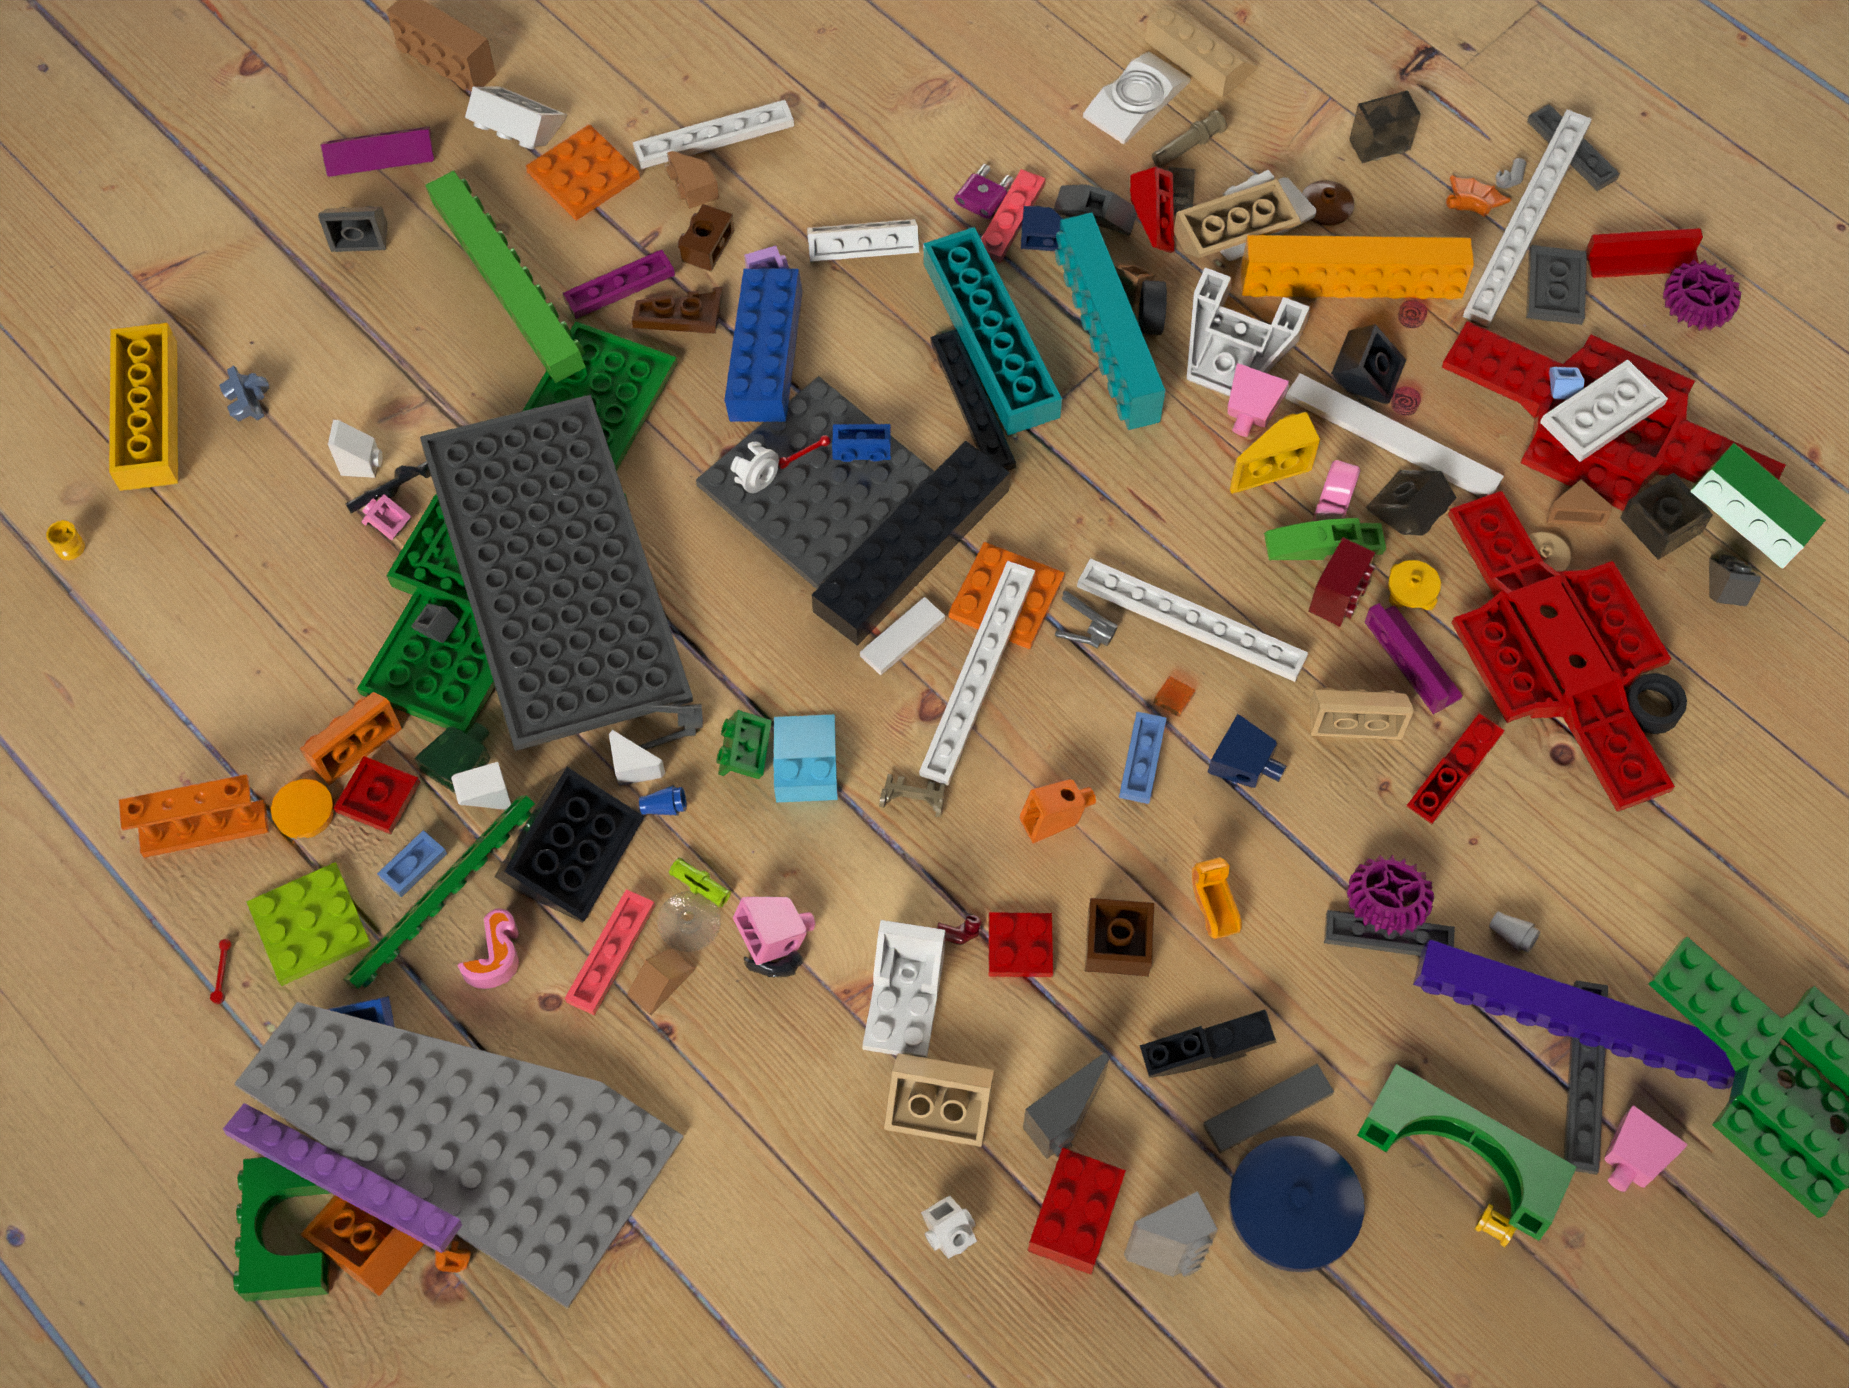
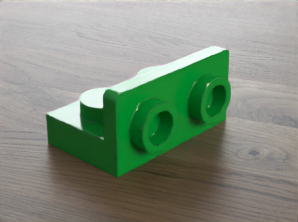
[716,710,772,779]

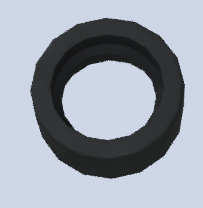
[1138,280,1167,335]
[1626,673,1687,734]

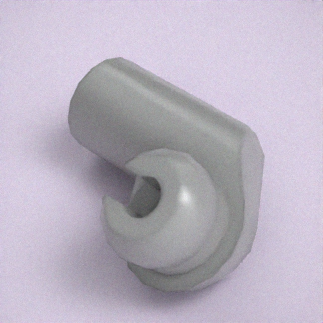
[1495,158,1526,189]

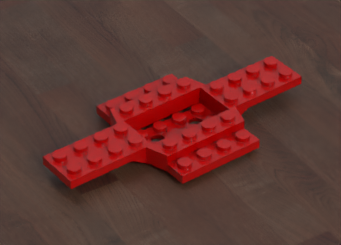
[1441,321,1786,513]
[1448,491,1675,812]

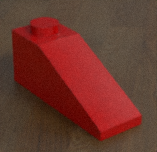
[1130,166,1174,253]

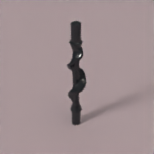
[345,461,431,513]

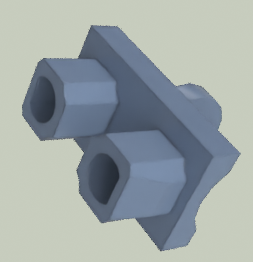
[219,366,269,421]

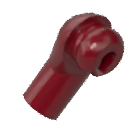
[936,915,982,945]

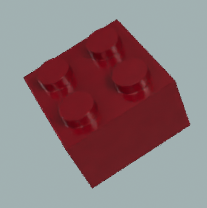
[1308,537,1376,627]

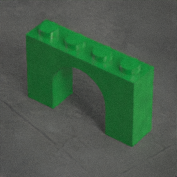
[233,1157,331,1302]

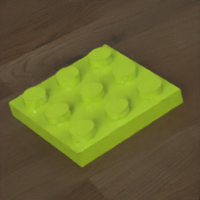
[246,862,372,986]

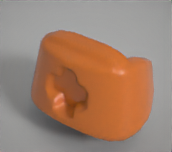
[435,1240,471,1273]

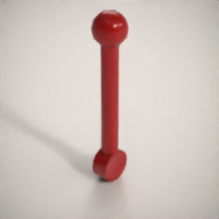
[778,435,831,469]
[210,939,232,1004]

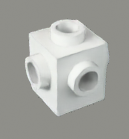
[921,1195,977,1259]

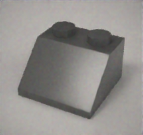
[318,206,388,252]

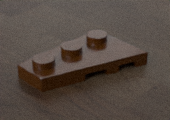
[632,287,723,334]

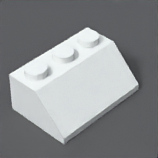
[465,86,567,149]

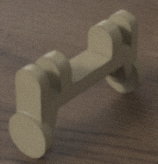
[879,774,946,818]

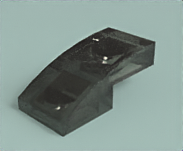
[1168,167,1195,215]

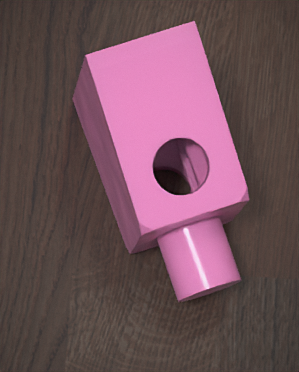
[1228,363,1289,437]
[733,897,815,965]
[1604,1105,1688,1192]

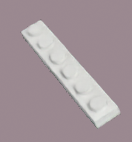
[633,100,794,169]

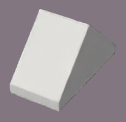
[609,730,665,786]
[451,762,511,810]

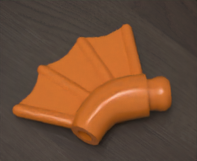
[1446,175,1511,217]

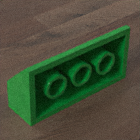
[1691,443,1826,569]

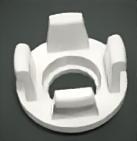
[731,442,779,493]

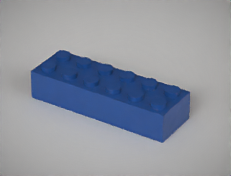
[725,269,803,422]

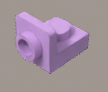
[744,246,789,269]

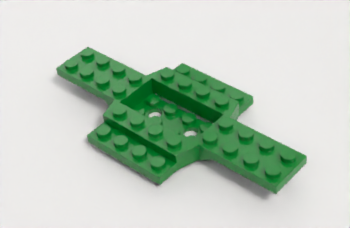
[1648,936,1849,1218]

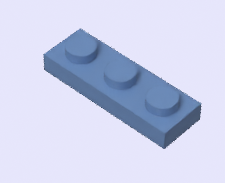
[1119,712,1167,804]

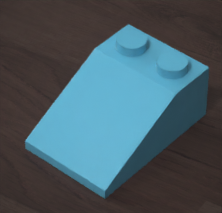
[773,714,838,803]

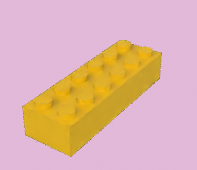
[109,322,178,491]

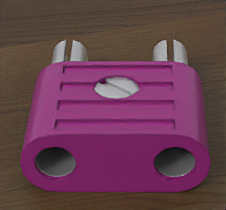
[954,164,1013,219]

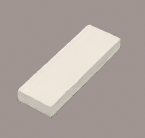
[860,597,945,675]

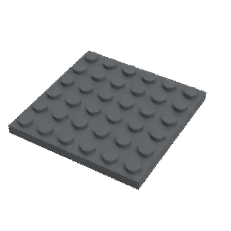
[696,376,934,589]

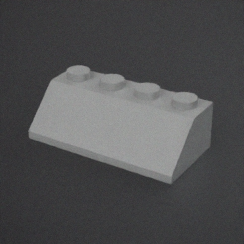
[1124,1192,1218,1277]

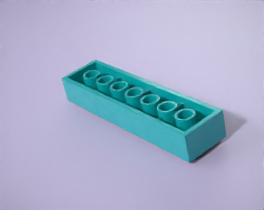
[1055,212,1165,430]
[923,227,1062,436]

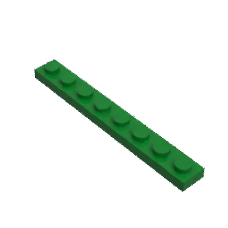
[343,795,535,989]

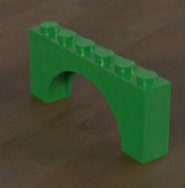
[1357,1064,1577,1241]

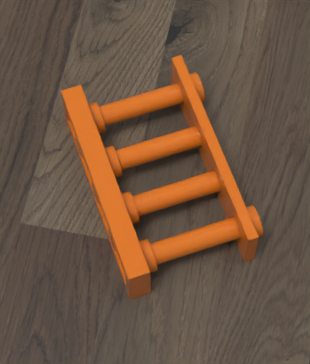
[119,774,269,858]

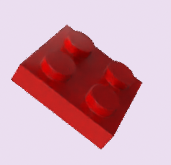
[334,756,421,835]
[988,912,1053,977]

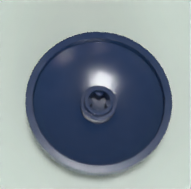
[1228,1136,1365,1272]

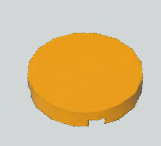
[271,779,335,839]

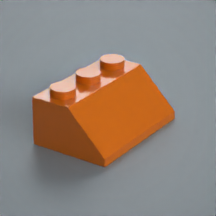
[300,692,402,786]

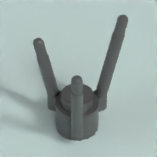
[1055,591,1118,649]
[639,704,703,750]

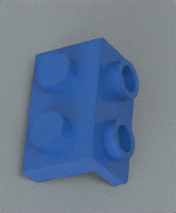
[832,424,891,462]

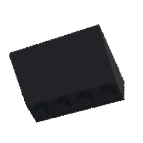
[494,767,644,922]

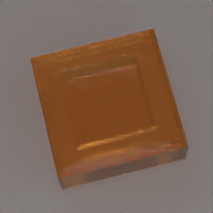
[1154,676,1196,717]

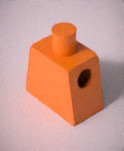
[1019,779,1096,843]

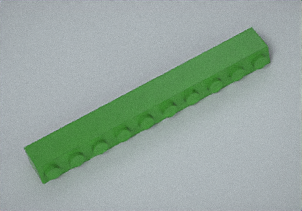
[425,170,585,383]

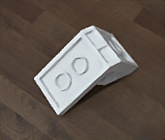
[862,920,945,1058]

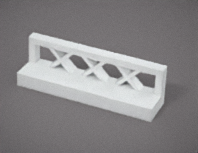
[807,219,919,262]

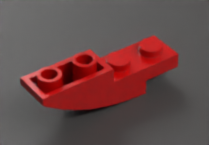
[1406,713,1505,824]

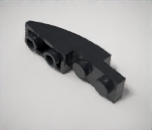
[1139,1009,1277,1078]

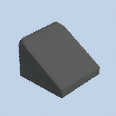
[412,603,458,643]

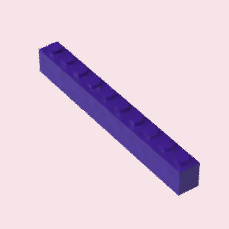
[1413,939,1735,1089]

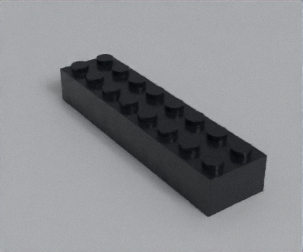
[811,441,1010,646]

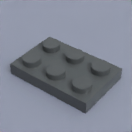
[1526,245,1587,325]

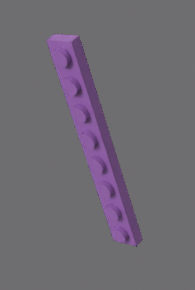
[223,1103,462,1253]

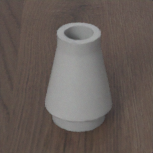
[1489,911,1540,953]

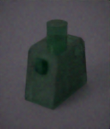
[414,722,490,794]

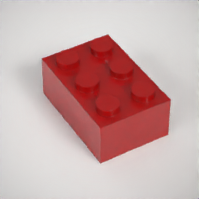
[1028,1147,1126,1275]

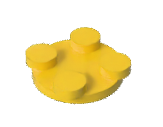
[1388,560,1441,610]

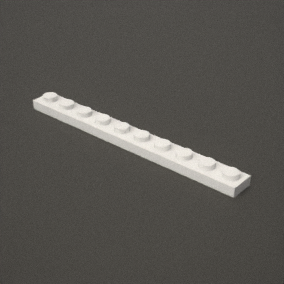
[1463,110,1592,327]

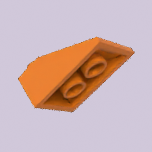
[300,1195,424,1297]

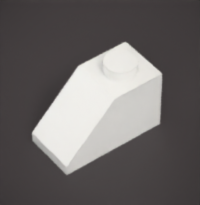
[328,420,383,478]

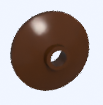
[1302,180,1354,225]

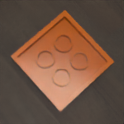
[526,124,640,221]
[949,542,1065,650]

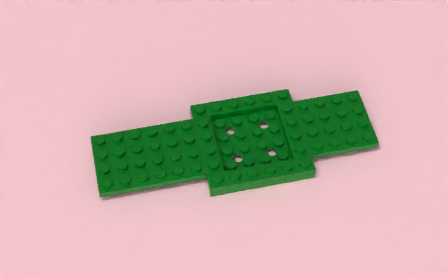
[357,321,678,737]

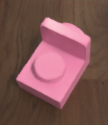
[362,494,412,541]

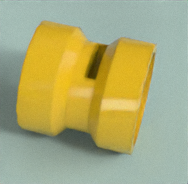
[46,520,85,560]

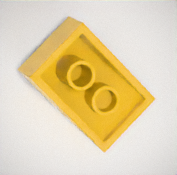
[1229,412,1320,494]

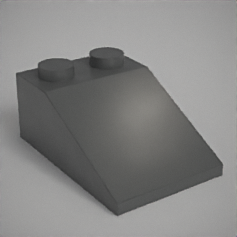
[1023,1052,1109,1159]

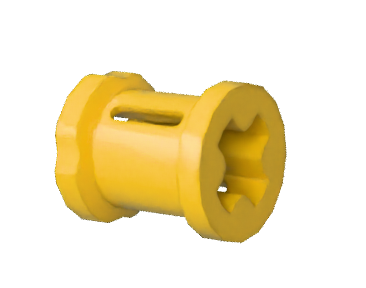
[1474,1203,1516,1247]

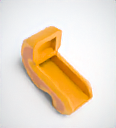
[1192,857,1242,939]

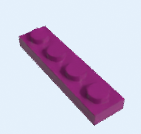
[562,249,675,319]

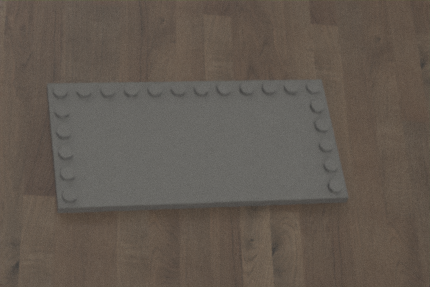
[420,395,693,751]

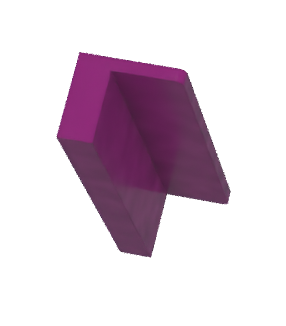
[320,126,434,177]
[1365,603,1463,715]

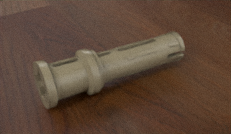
[1152,110,1227,168]

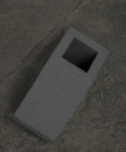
[1053,185,1137,235]
[1709,554,1761,606]

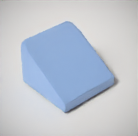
[1549,367,1585,399]

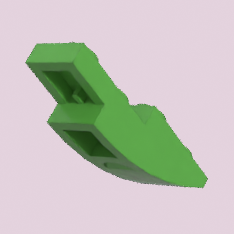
[1264,518,1386,560]

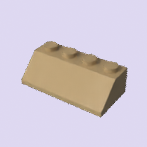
[1145,5,1257,98]
[1173,179,1301,258]

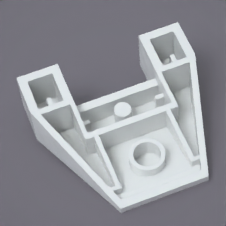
[1187,267,1310,397]

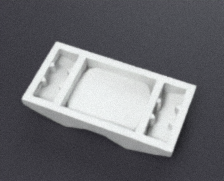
[1083,52,1190,144]

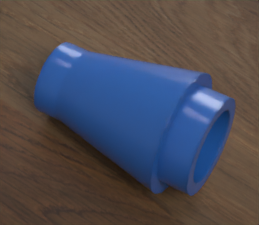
[639,785,687,816]

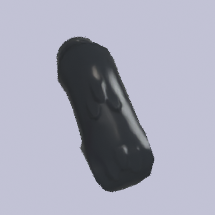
[743,951,803,977]

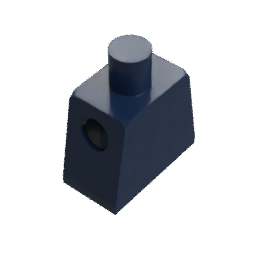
[1208,714,1287,788]

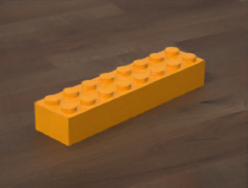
[1240,235,1474,300]

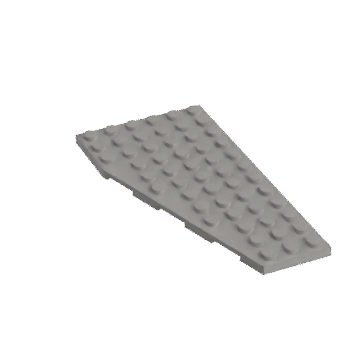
[234,1002,683,1309]

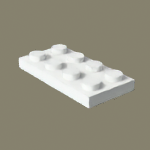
[1540,360,1668,462]

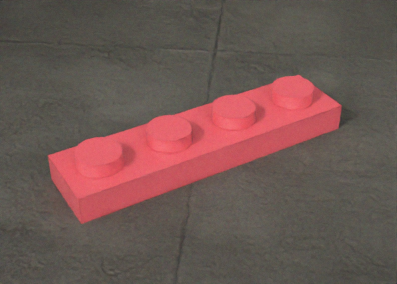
[981,169,1046,264]
[565,889,655,1016]

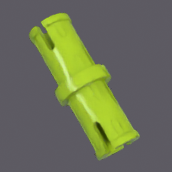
[669,858,731,908]

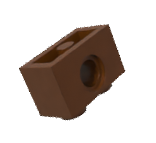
[678,204,734,271]

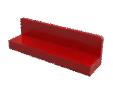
[1586,228,1703,278]

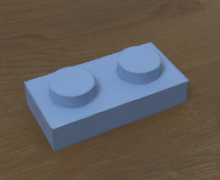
[377,830,447,897]

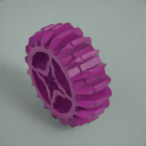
[1663,260,1742,331]
[1347,855,1434,936]

